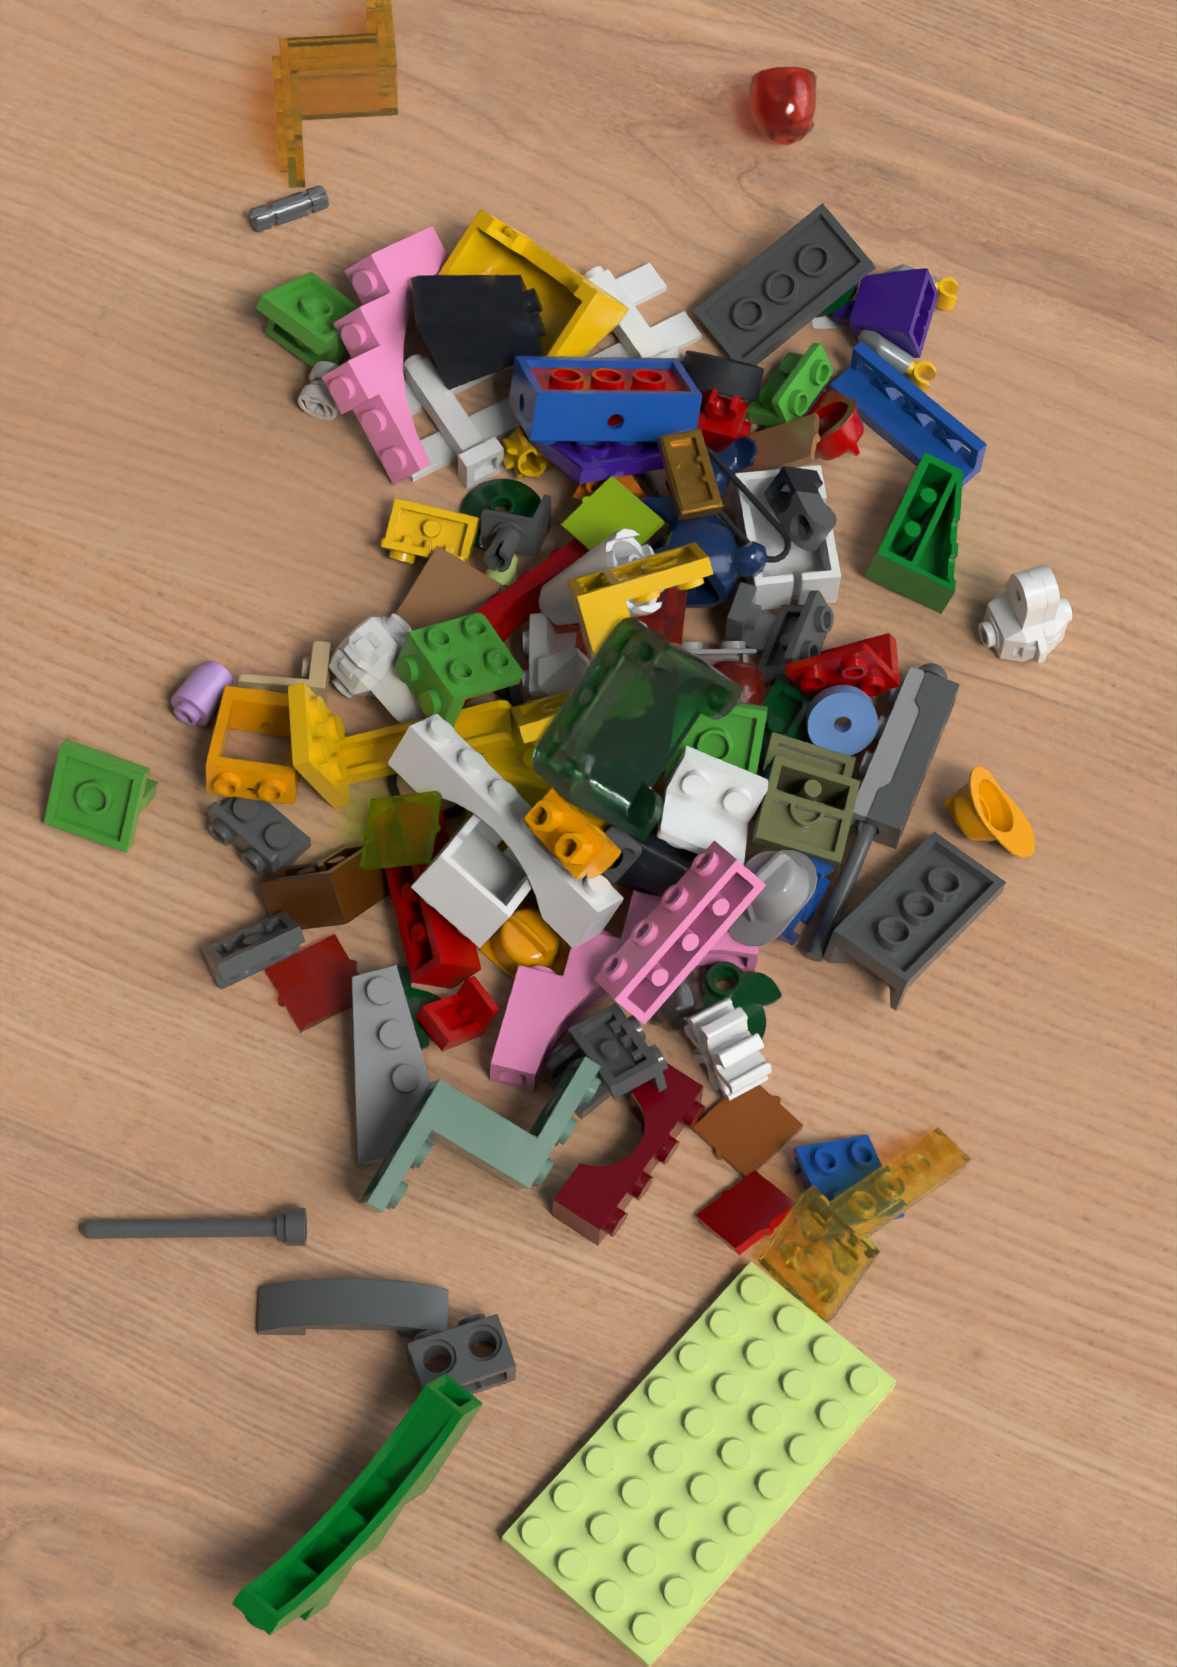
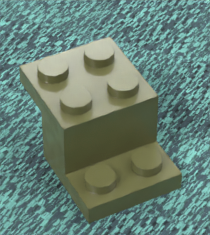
[751,732,860,868]

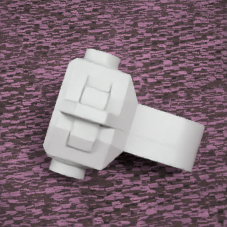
[978,564,1072,664]
[329,614,428,724]

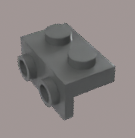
[755,590,834,684]

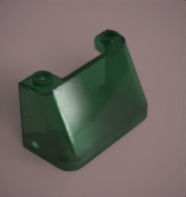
[532,617,745,841]

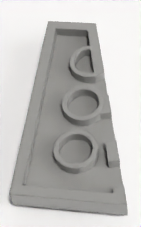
[351,965,441,1168]

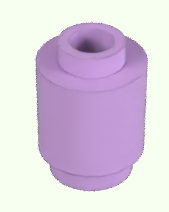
[171,660,234,726]

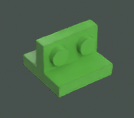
[256,272,359,368]
[664,692,768,783]
[44,739,158,852]

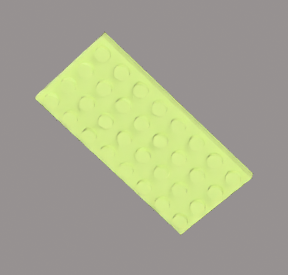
[501,1261,897,1667]

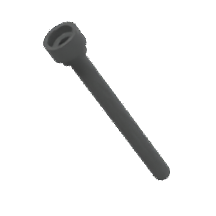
[80,1208,307,1246]

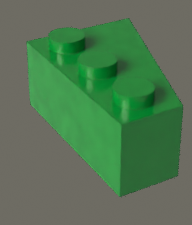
[864,452,963,614]

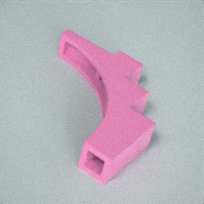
[322,226,449,485]
[490,891,760,1092]

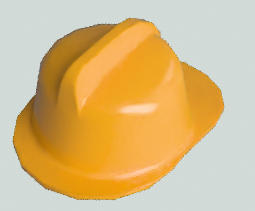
[945,766,1036,858]
[476,899,568,980]

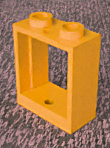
[206,685,301,805]

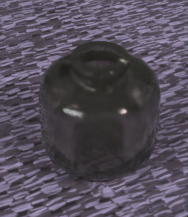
[649,971,704,1033]

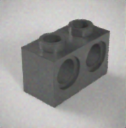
[407,1314,516,1395]

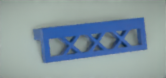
[829,341,987,487]

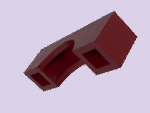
[552,1062,705,1246]

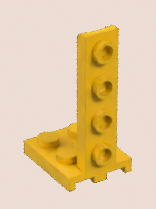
[288,682,515,809]

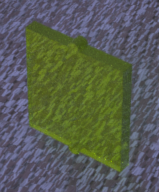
[360,791,442,870]

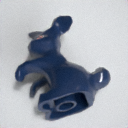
[640,435,767,609]

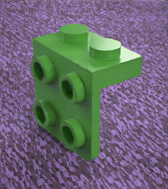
[395,613,524,728]

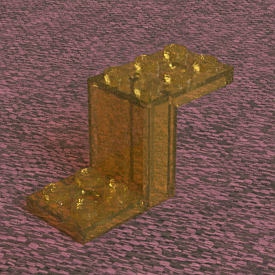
[272,0,398,188]

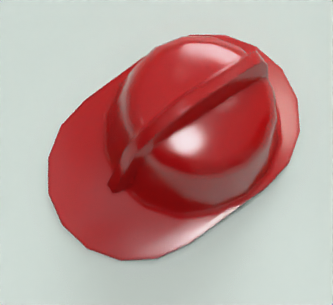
[807,391,864,461]

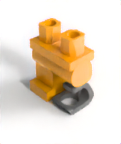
[523,788,642,883]

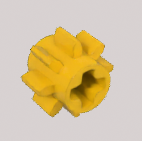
[502,426,554,480]

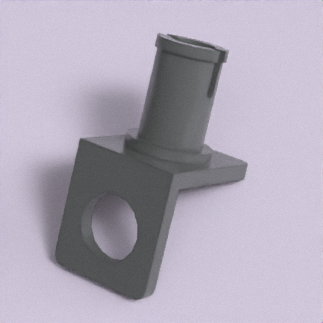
[481,495,551,572]

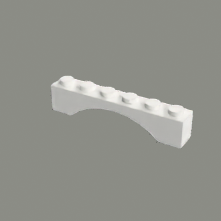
[388,714,624,949]

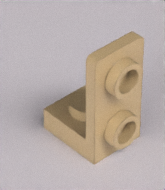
[237,641,332,706]

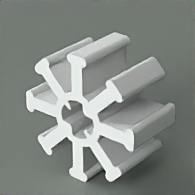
[684,998,772,1101]

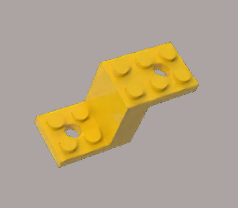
[510,542,713,746]

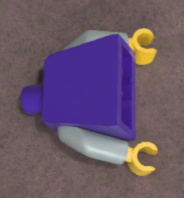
[833,264,959,393]

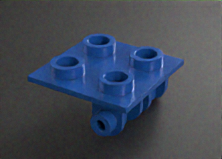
[793,1135,905,1241]

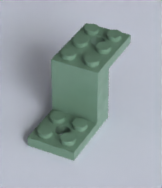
[358,1057,601,1213]

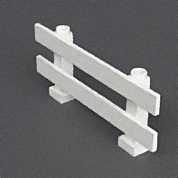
[403,262,702,489]

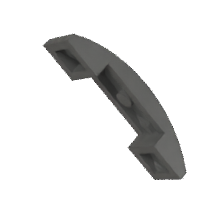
[258,1278,449,1337]

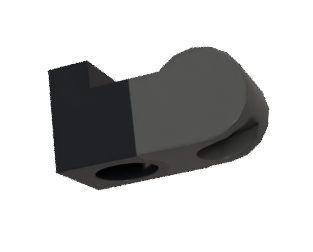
[764,466,837,551]

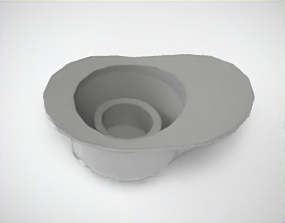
[728,850,818,946]

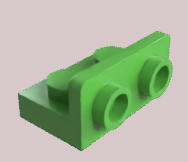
[747,343,834,427]

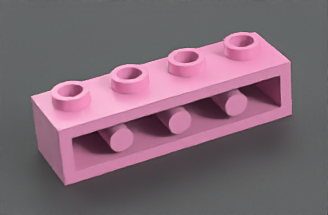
[594,840,766,1025]

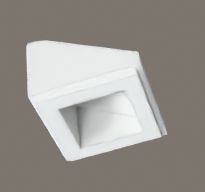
[538,648,594,696]

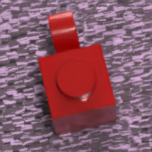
[697,389,752,453]

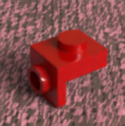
[416,976,499,1052]

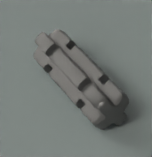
[249,185,329,232]

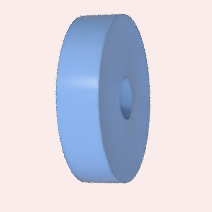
[806,685,878,756]

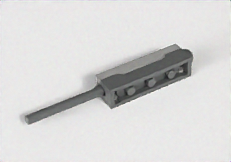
[806,663,960,962]

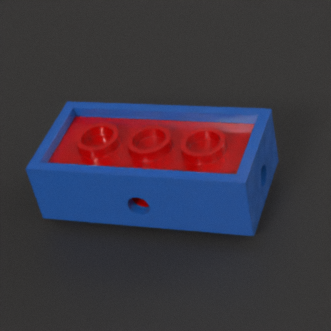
[509,356,702,445]

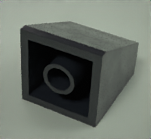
[411,275,546,390]

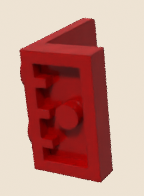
[785,633,900,699]

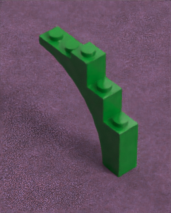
[232,1374,483,1635]

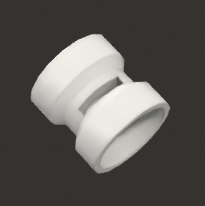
[298,361,339,421]

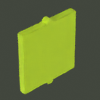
[561,476,665,551]

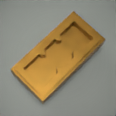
[657,428,723,521]

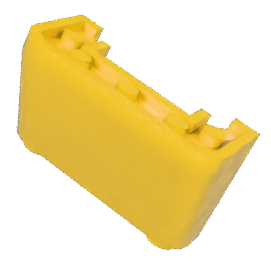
[438,209,629,357]

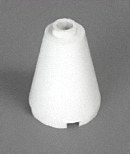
[539,529,664,625]

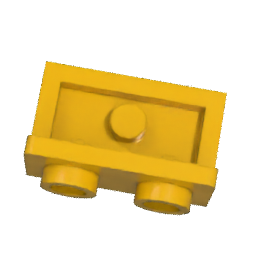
[380,498,480,564]

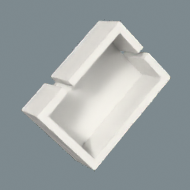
[732,465,841,610]
[411,813,532,948]

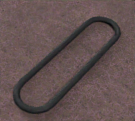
[706,446,791,563]

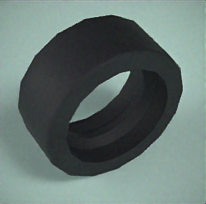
[683,350,764,401]

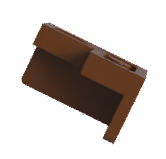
[258,842,391,930]

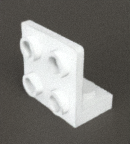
[657,746,769,864]

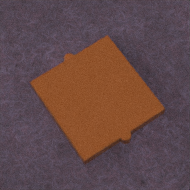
[692,1085,803,1178]

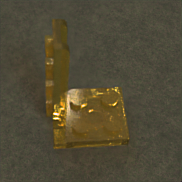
[757,1127,971,1323]

